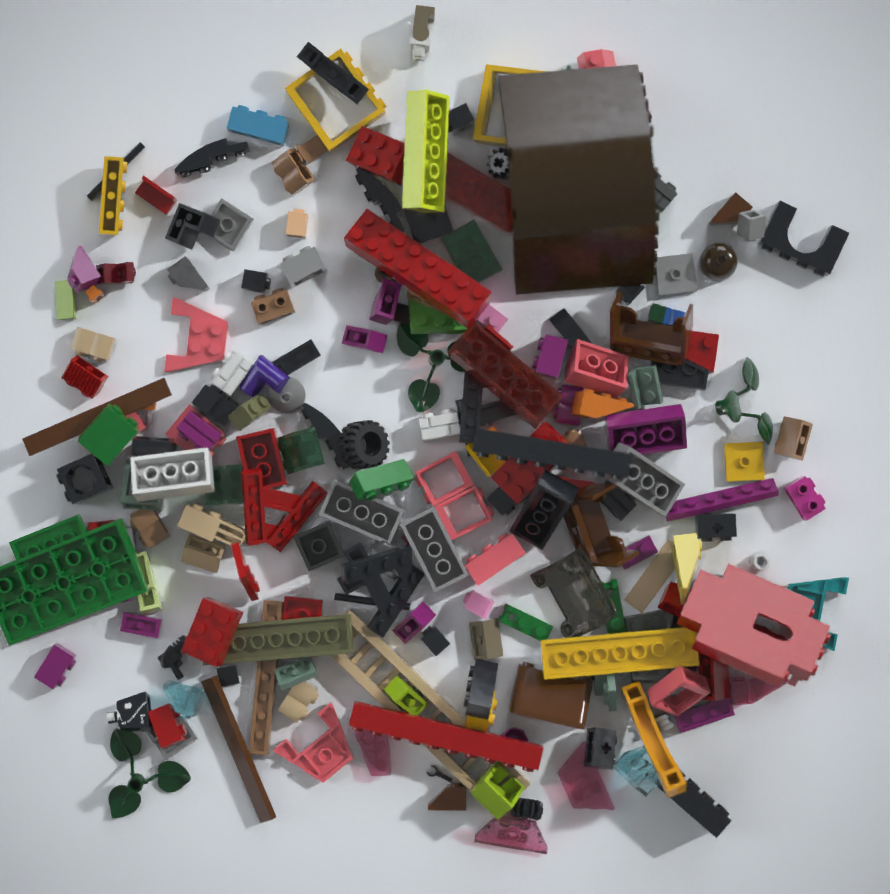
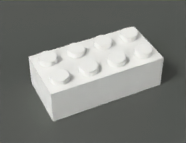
[130,448,214,502]

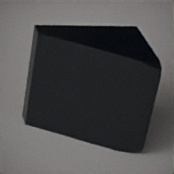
[392,303,410,325]
[216,665,240,687]

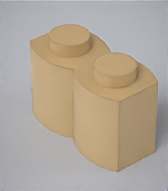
[71,327,116,363]
[277,681,319,723]

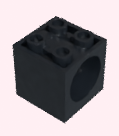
[56,453,114,504]

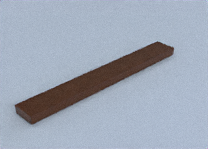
[22,378,172,456]
[201,675,276,823]

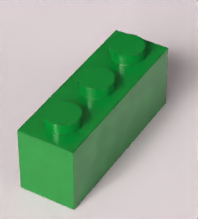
[349,459,414,501]

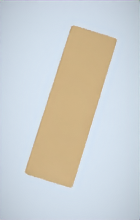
[624,540,675,613]

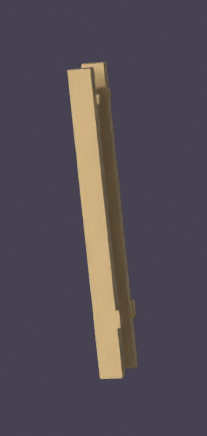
[331,609,530,791]

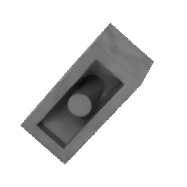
[167,256,210,291]

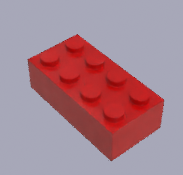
[490,421,570,505]

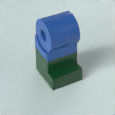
[647,303,686,326]

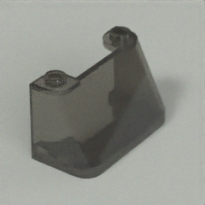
[530,549,616,638]

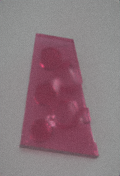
[349,719,391,776]

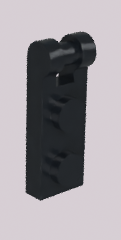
[272,339,321,376]

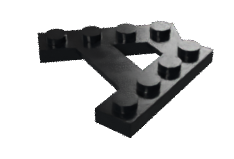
[459,357,549,444]
[340,544,425,638]

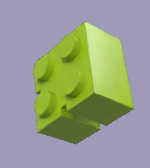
[470,761,525,820]

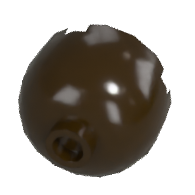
[699,243,738,281]

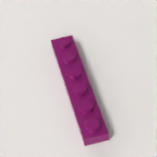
[665,478,779,522]

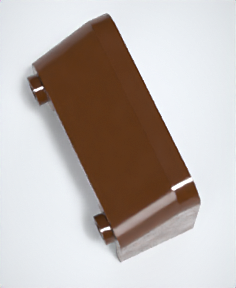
[610,291,693,366]
[564,483,639,568]

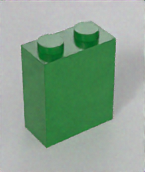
[78,403,139,466]

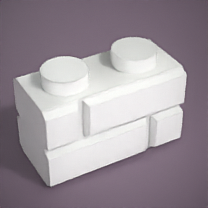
[211,351,253,396]
[419,409,460,442]

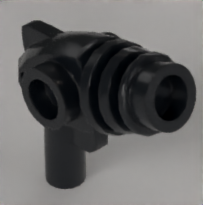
[158,635,186,680]

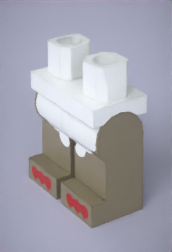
[410,5,435,61]

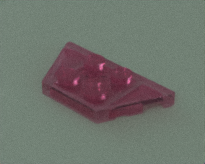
[557,740,615,810]
[474,815,548,854]

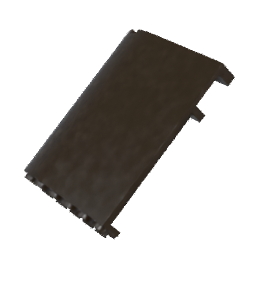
[499,64,660,295]

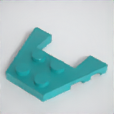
[787,577,849,651]

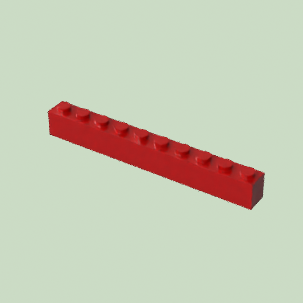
[349,701,544,772]

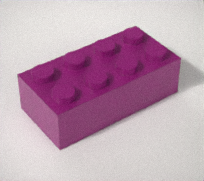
[605,404,687,455]

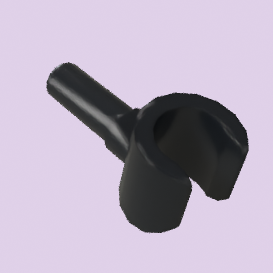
[426,765,453,783]

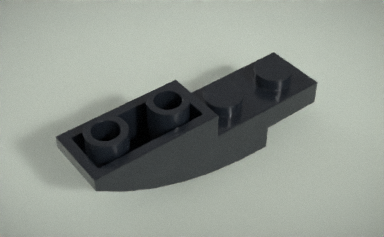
[174,138,250,178]
[354,167,405,233]
[301,403,351,470]

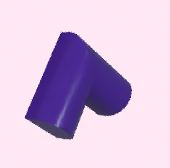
[239,355,290,397]

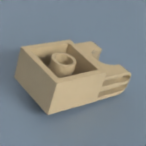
[177,503,246,545]

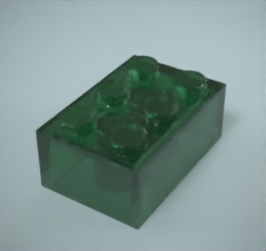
[441,219,503,284]

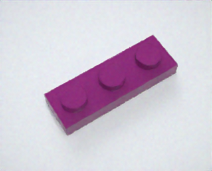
[674,698,735,733]

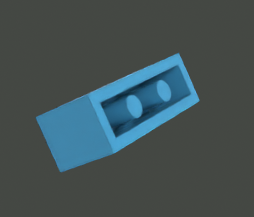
[227,105,290,146]

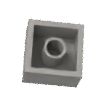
[280,245,327,288]

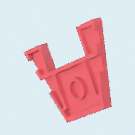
[164,297,229,372]
[273,702,353,783]

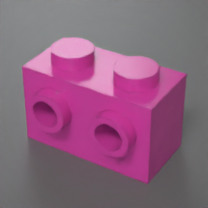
[783,476,826,521]

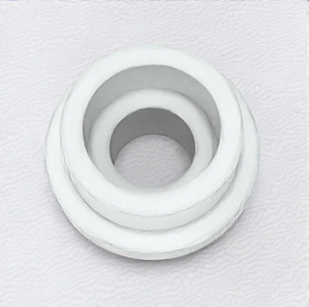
[751,552,770,571]

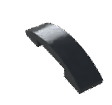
[296,42,369,105]
[549,308,592,349]

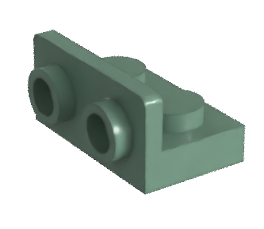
[627,365,663,409]
[274,657,317,691]
[595,673,617,712]

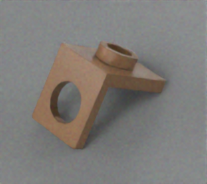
[295,135,328,165]

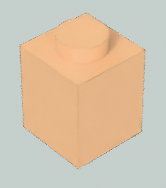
[286,209,308,238]

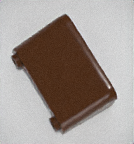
[508,661,593,729]

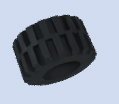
[337,420,390,470]

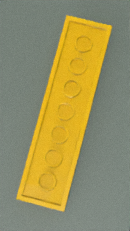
[540,627,699,679]

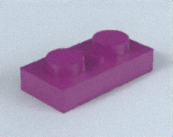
[622,535,658,570]
[120,612,162,639]

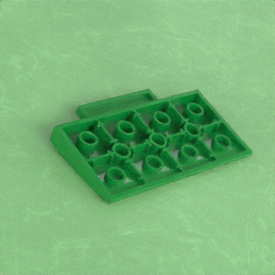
[0,514,149,646]

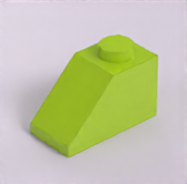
[384,676,428,716]

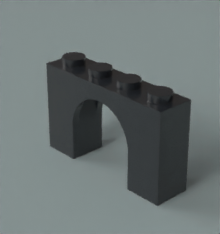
[758,200,849,277]

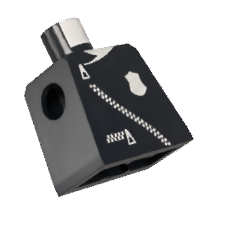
[107,691,154,732]

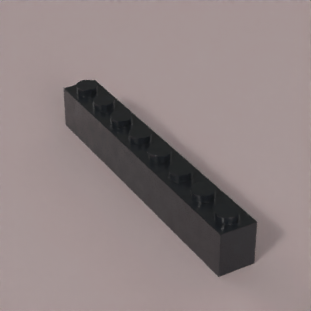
[473,428,632,481]

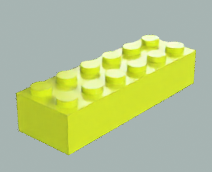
[402,89,449,213]

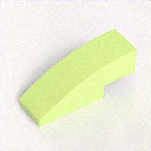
[136,551,162,615]

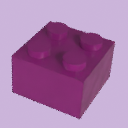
[532,334,568,379]

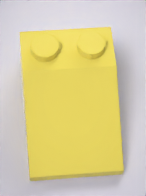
[672,533,702,604]

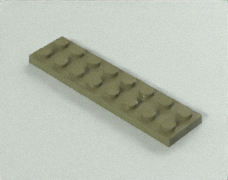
[203,614,354,666]

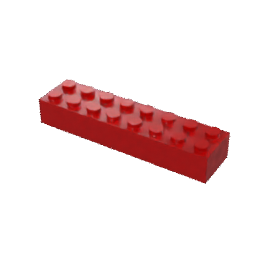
[344,209,492,330]

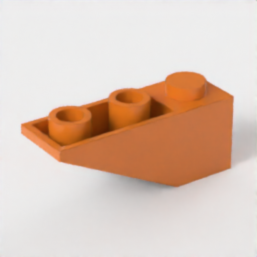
[571,389,634,419]

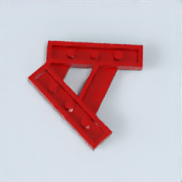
[241,468,328,553]

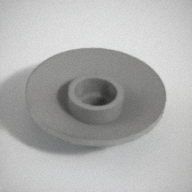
[267,377,306,413]

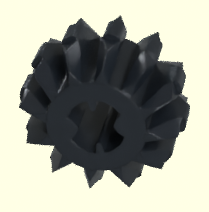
[486,147,510,180]
[511,798,544,821]

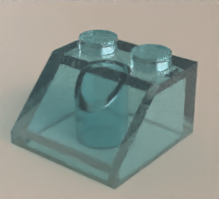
[163,680,205,719]
[613,746,660,797]

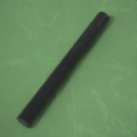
[86,142,145,201]
[334,593,411,611]

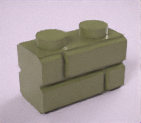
[228,393,271,431]

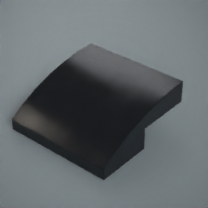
[403,206,454,244]

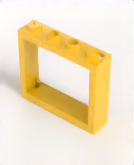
[285,48,386,153]
[472,64,548,147]

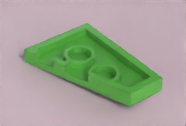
[408,299,469,334]

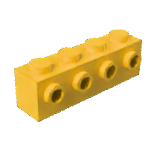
[99,156,127,235]

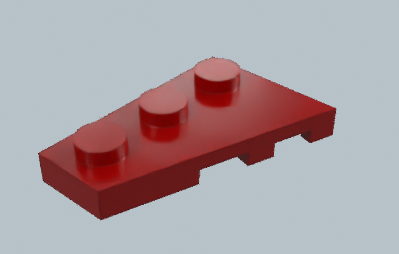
[686,331,719,373]
[231,542,260,601]

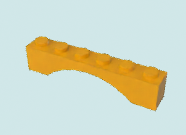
[621,681,686,798]

